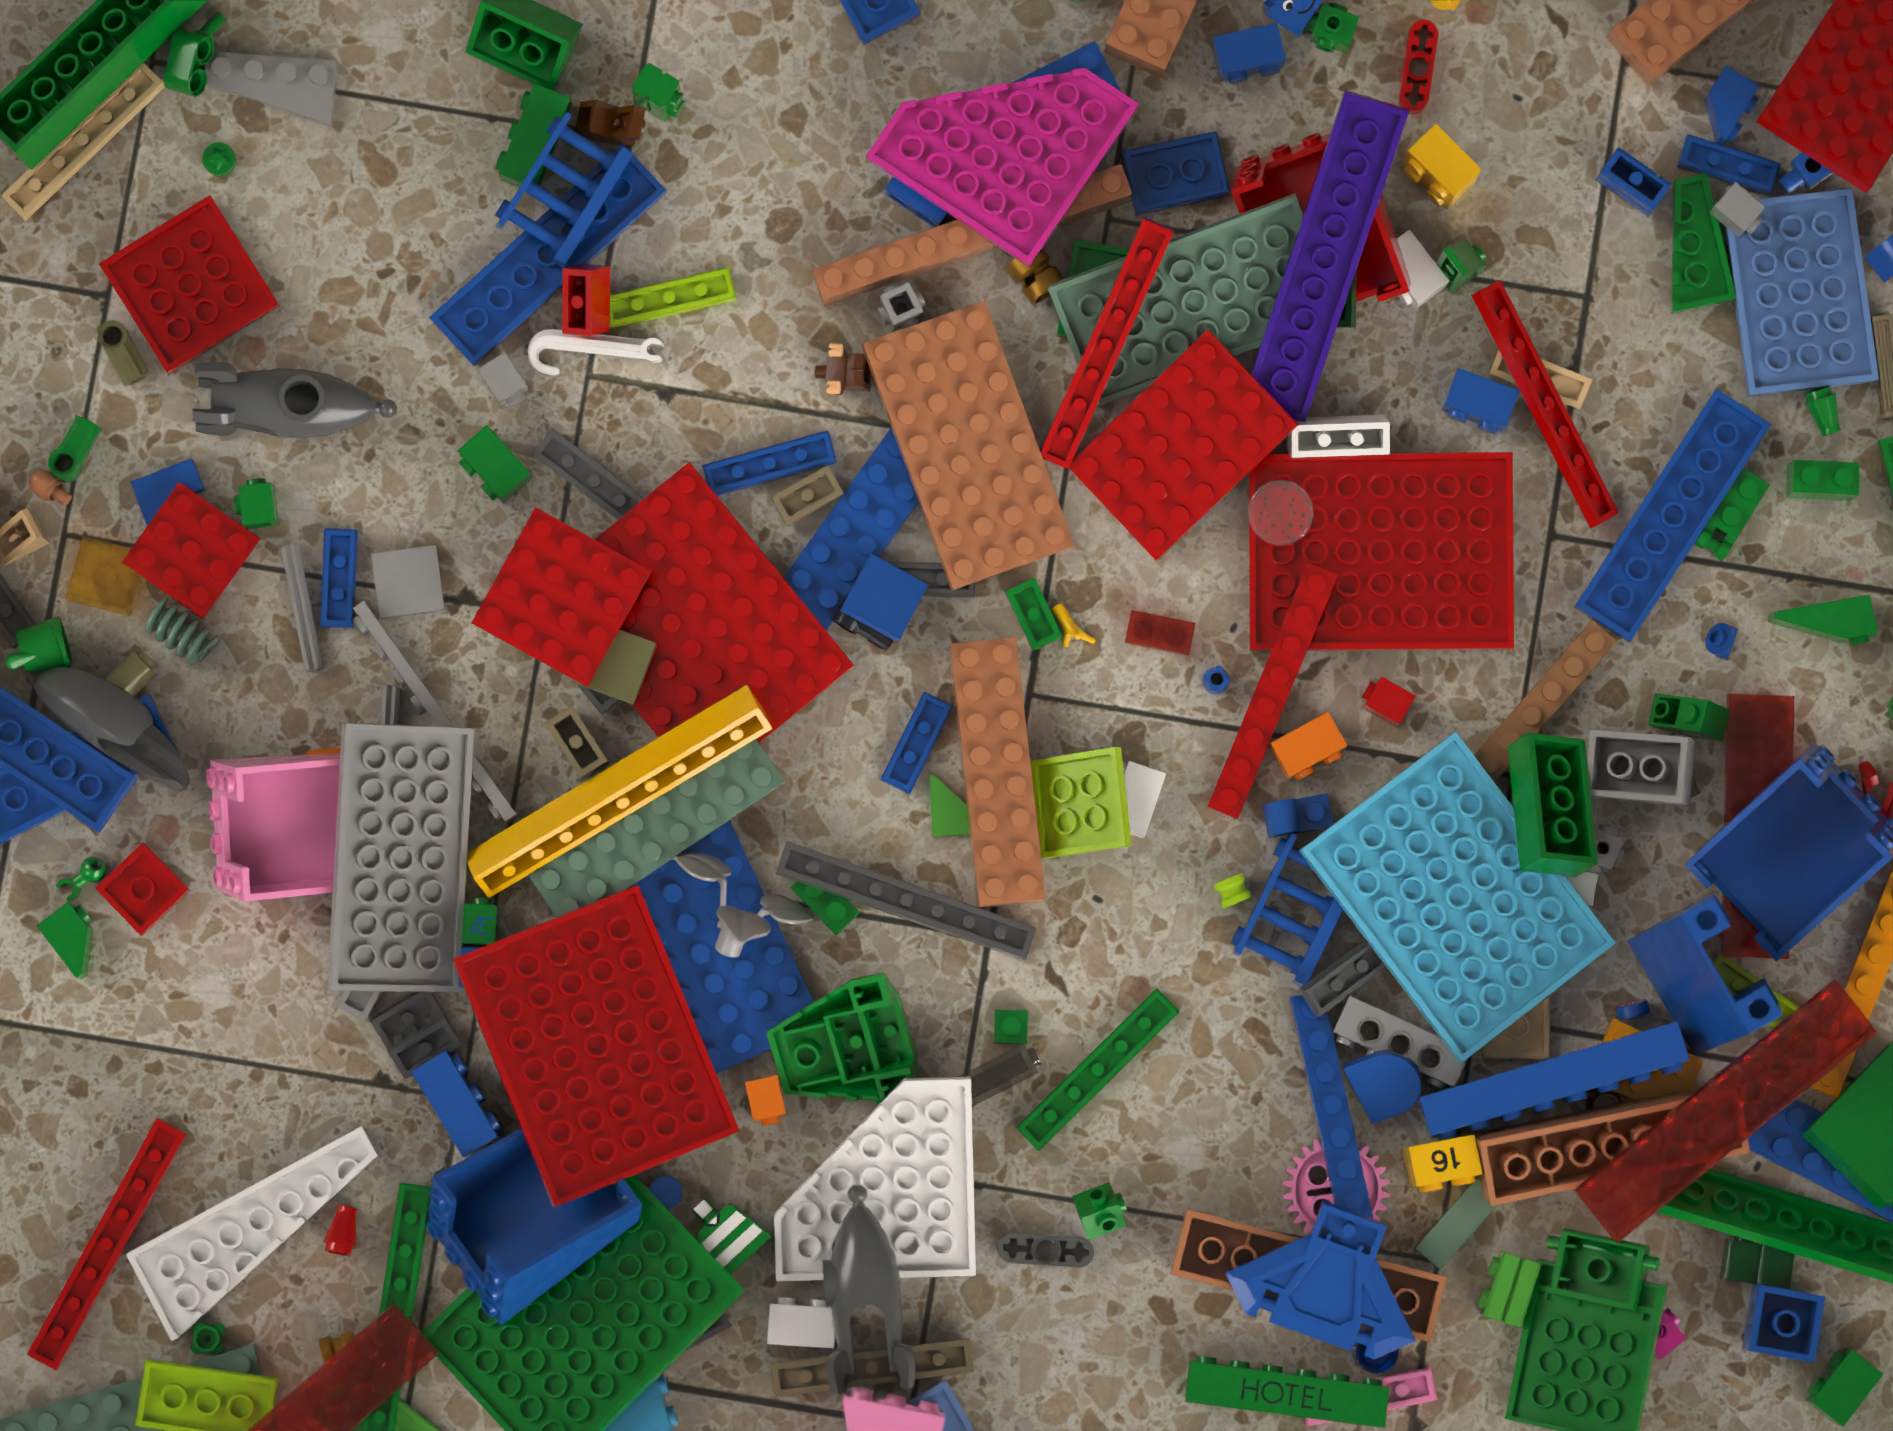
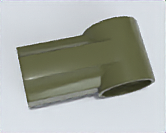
[97,320,150,387]

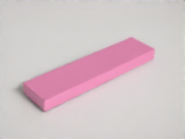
[1305,1367,1437,1426]

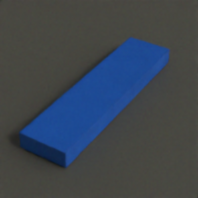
[702,431,837,496]

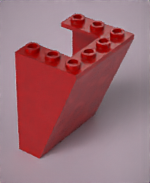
[1231,133,1411,302]

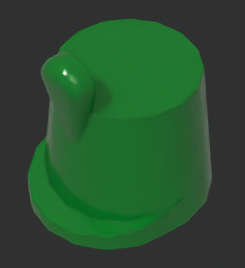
[5,616,72,672]

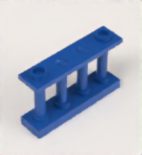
[495,112,633,268]
[1230,833,1343,986]

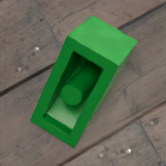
[37,902,94,980]

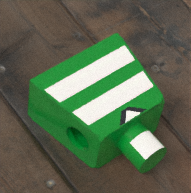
[692,1198,772,1275]

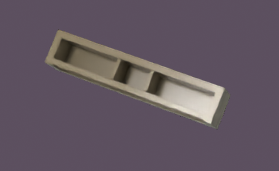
[1871,314,1893,420]

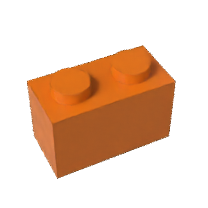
[1269,712,1347,782]

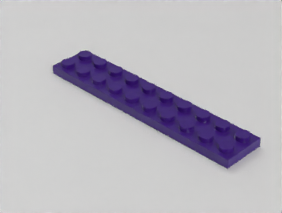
[1251,90,1409,422]

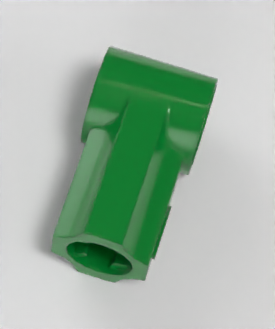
[48,415,102,483]

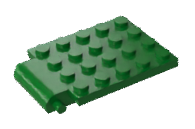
[1505,1228,1668,1431]

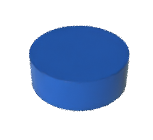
[649,1176,683,1209]

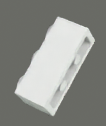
[1287,415,1390,458]

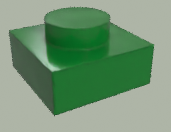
[994,1010,1028,1044]

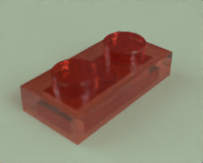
[1124,610,1196,656]

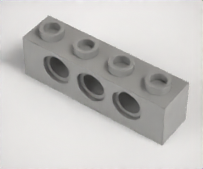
[1332,996,1467,1091]

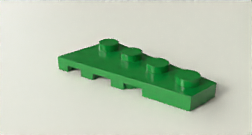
[1671,173,1736,314]

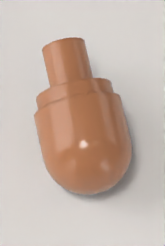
[29,469,72,506]

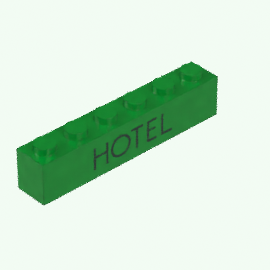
[1184,1356,1390,1428]

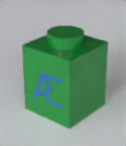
[462,898,500,946]

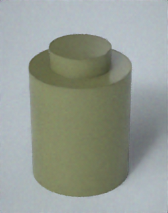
[105,651,156,696]

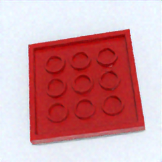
[98,195,280,375]
[471,507,652,687]

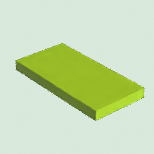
[135,1358,280,1431]

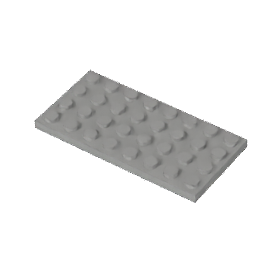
[327,723,474,992]

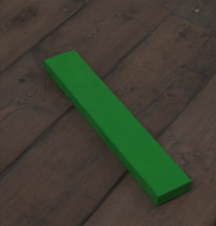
[1016,988,1180,1152]

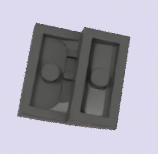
[370,992,462,1079]

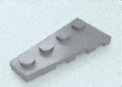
[205,52,338,127]

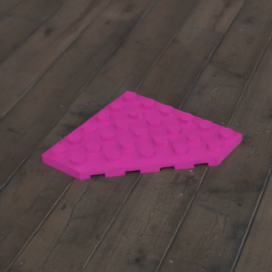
[866,68,1139,267]

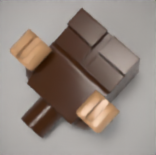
[815,343,871,395]

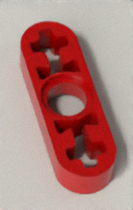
[1398,19,1438,115]

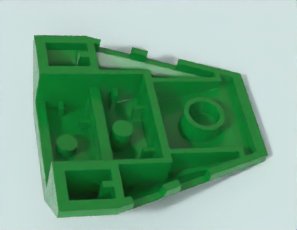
[766,972,919,1104]

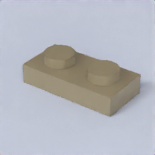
[771,465,844,527]

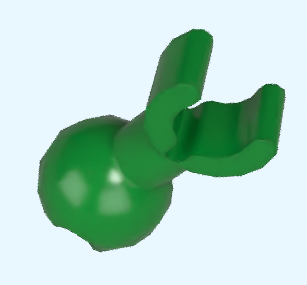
[56,856,106,901]

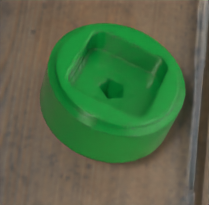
[202,142,236,177]

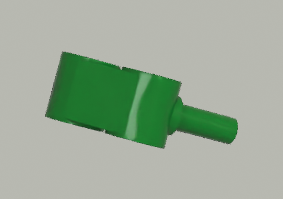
[163,12,226,97]

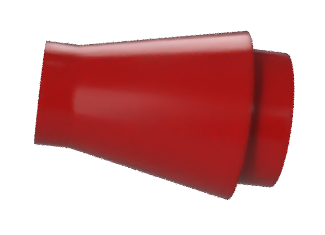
[323,1205,358,1256]

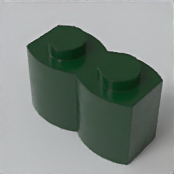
[1720,1236,1795,1289]

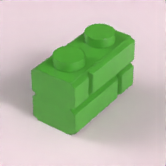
[1477,1252,1541,1328]

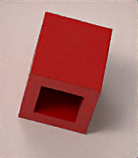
[1361,676,1416,727]

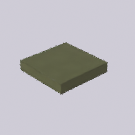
[572,630,657,706]

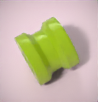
[1213,873,1253,909]

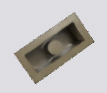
[544,705,610,782]

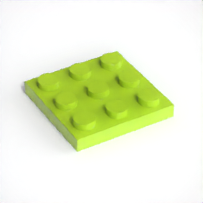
[1030,747,1132,859]

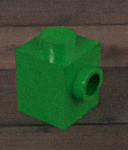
[234,478,279,530]

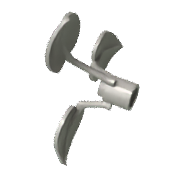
[672,852,815,957]

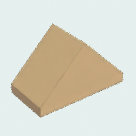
[0,508,50,566]

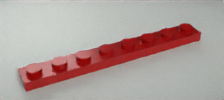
[1040,217,1174,469]
[1471,280,1619,528]
[1207,563,1338,819]
[27,1118,187,1371]

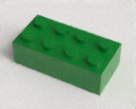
[1507,733,1598,877]

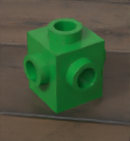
[1307,3,1359,54]
[1072,1182,1127,1240]

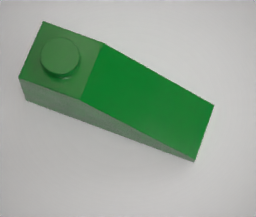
[1436,240,1487,295]
[1768,594,1878,646]

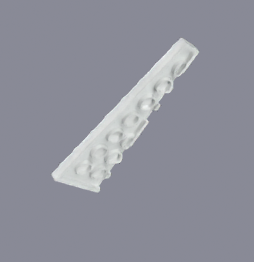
[126,1126,379,1341]

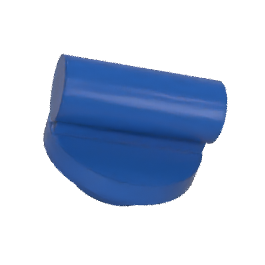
[1706,623,1738,660]

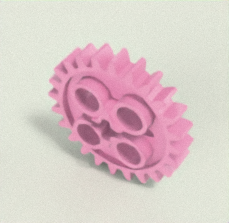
[1282,1139,1390,1234]

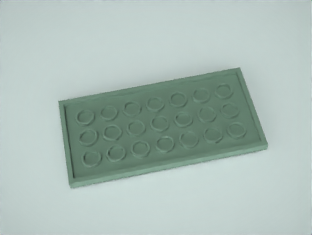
[1048,193,1341,407]

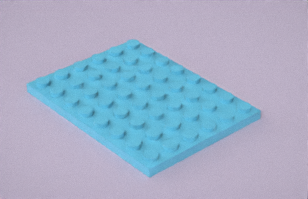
[1299,732,1615,1063]

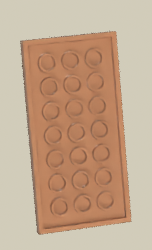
[861,301,1075,591]

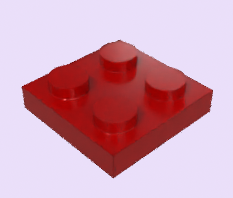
[95,842,190,936]

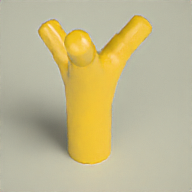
[1051,603,1096,647]

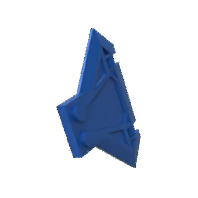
[1226,1201,1416,1360]

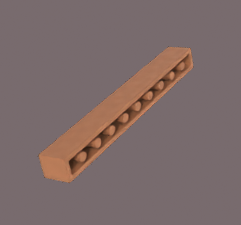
[812,164,1132,307]

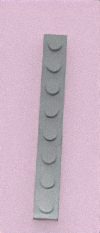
[353,600,519,824]

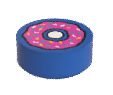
[1615,999,1650,1020]

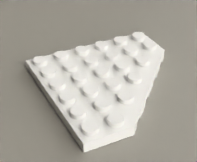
[774,1077,976,1281]

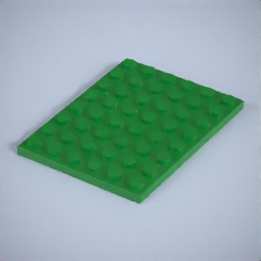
[418,1175,746,1431]

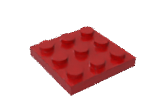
[121,482,260,620]

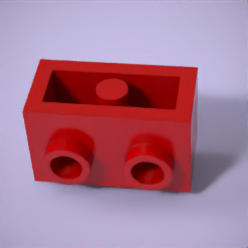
[562,264,610,336]

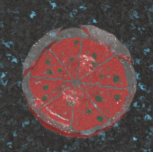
[1248,480,1314,546]

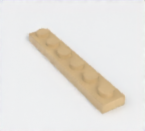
[1,63,165,221]

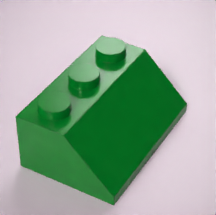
[465,0,583,91]

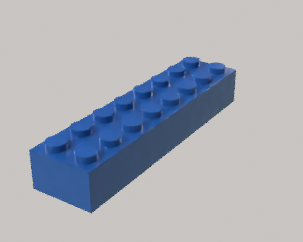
[1418,1021,1689,1141]

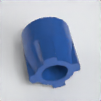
[1202,666,1230,694]

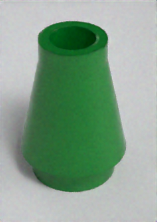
[1804,386,1841,436]

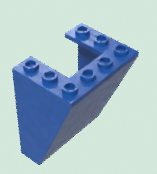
[1684,742,1893,962]
[1627,892,1783,1056]
[426,1129,642,1325]

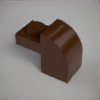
[574,99,646,146]

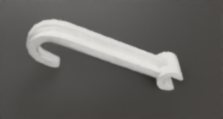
[527,329,665,376]

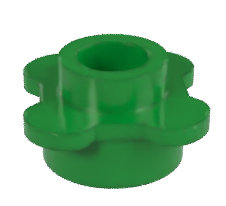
[191,1321,225,1355]

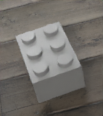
[1587,730,1696,806]

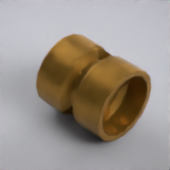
[1005,248,1065,305]

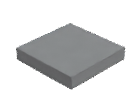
[371,545,446,620]

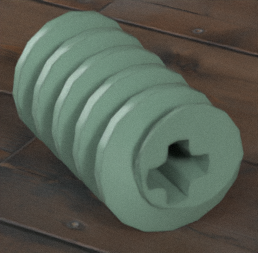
[145,597,220,666]

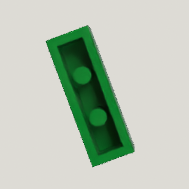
[496,84,573,187]

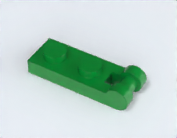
[1694,468,1770,561]

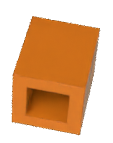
[745,1075,787,1127]

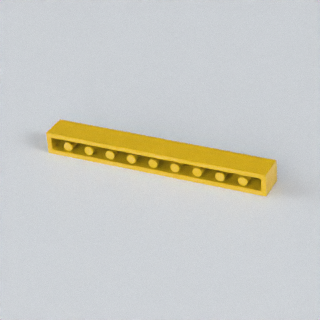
[467,685,773,898]

